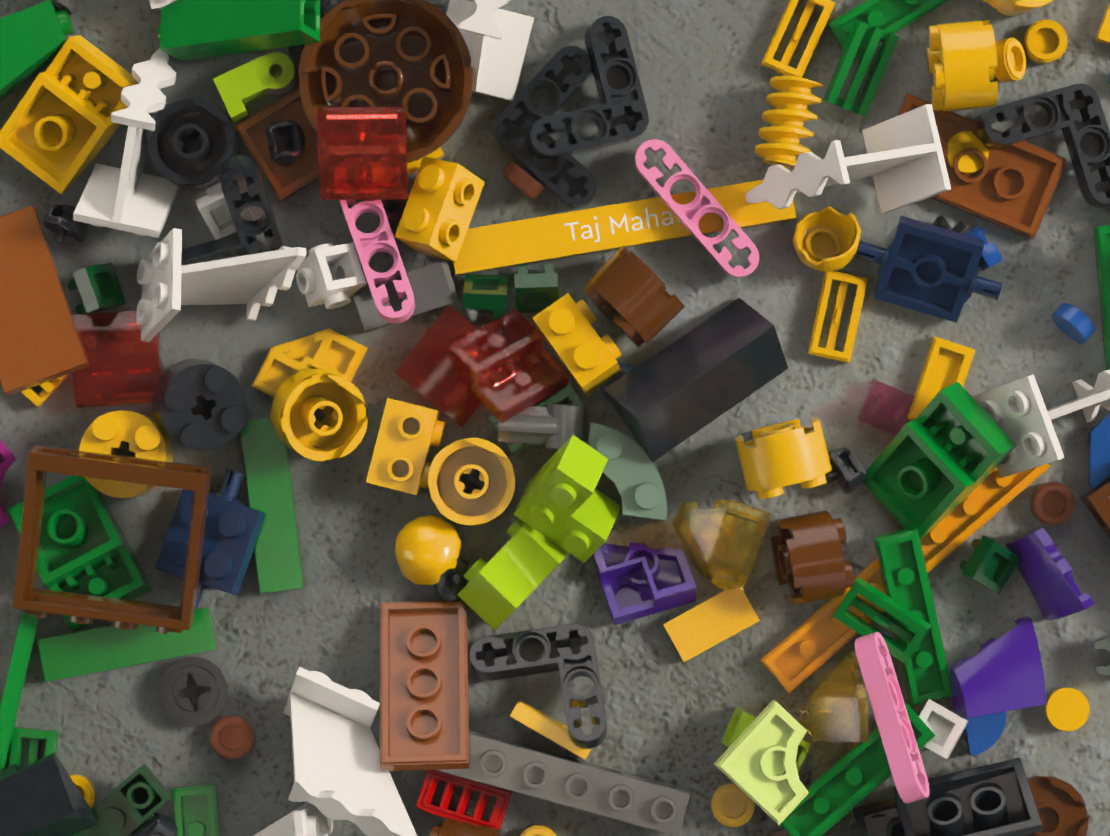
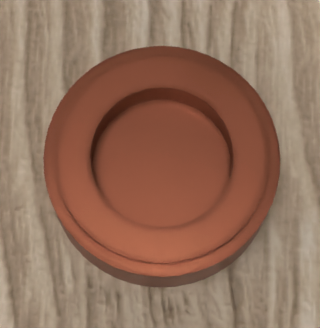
[502,160,545,200]
[1030,482,1075,525]
[210,715,255,759]

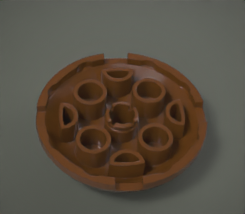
[298,0,473,166]

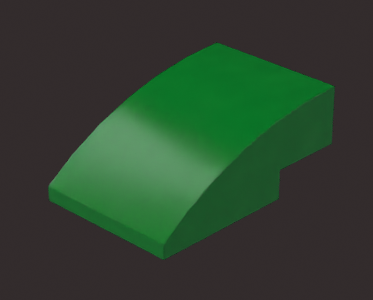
[863,382,1017,540]
[8,475,152,631]

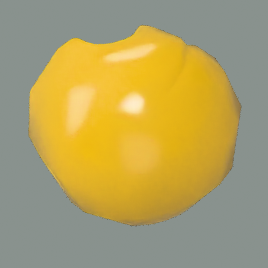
[793,206,861,272]
[395,515,461,585]

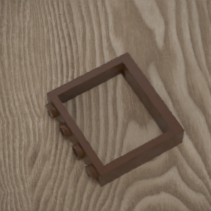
[13,445,212,634]

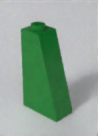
[0,0,75,101]
[157,0,320,61]

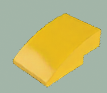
[0,35,139,194]

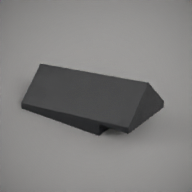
[603,298,788,463]
[0,752,98,836]
[853,757,1043,836]

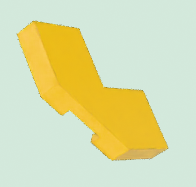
[252,328,368,397]

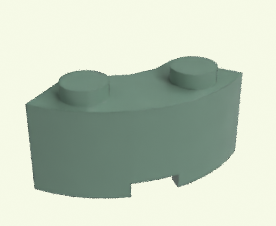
[588,422,667,521]

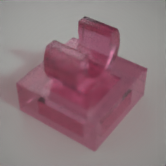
[857,380,915,436]

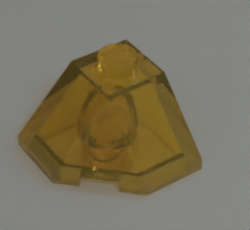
[672,499,771,590]
[799,649,869,743]

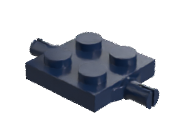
[855,215,1003,323]
[155,469,266,614]

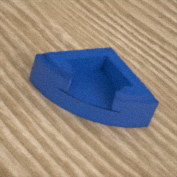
[962,226,1003,271]
[962,711,1006,756]

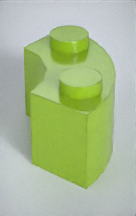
[457,518,569,631]

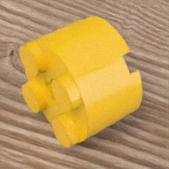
[926,20,998,111]
[270,368,368,461]
[79,410,173,498]
[734,417,832,499]
[428,438,516,525]

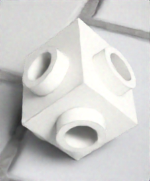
[296,242,366,309]

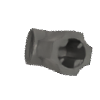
[498,404,585,449]

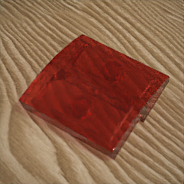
[317,106,409,200]
[394,305,517,427]
[448,309,570,423]
[73,310,163,408]

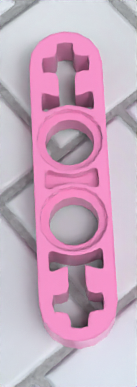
[635,139,759,279]
[334,162,415,324]
[855,632,930,804]

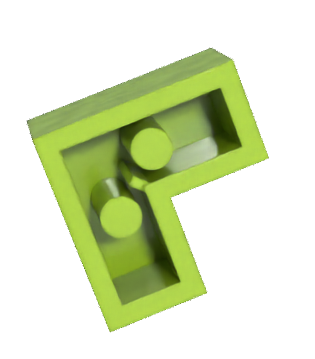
[513,435,622,563]

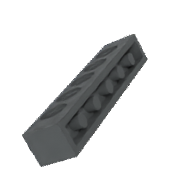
[438,729,690,836]

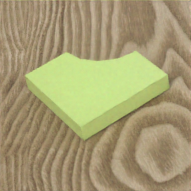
[714,700,809,825]

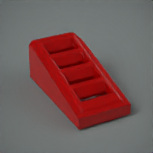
[415,770,512,830]

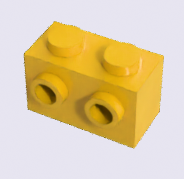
[394,157,485,262]
[533,293,622,397]
[366,398,445,496]

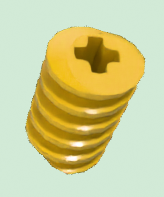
[754,75,823,170]

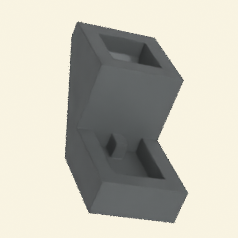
[353,260,460,333]

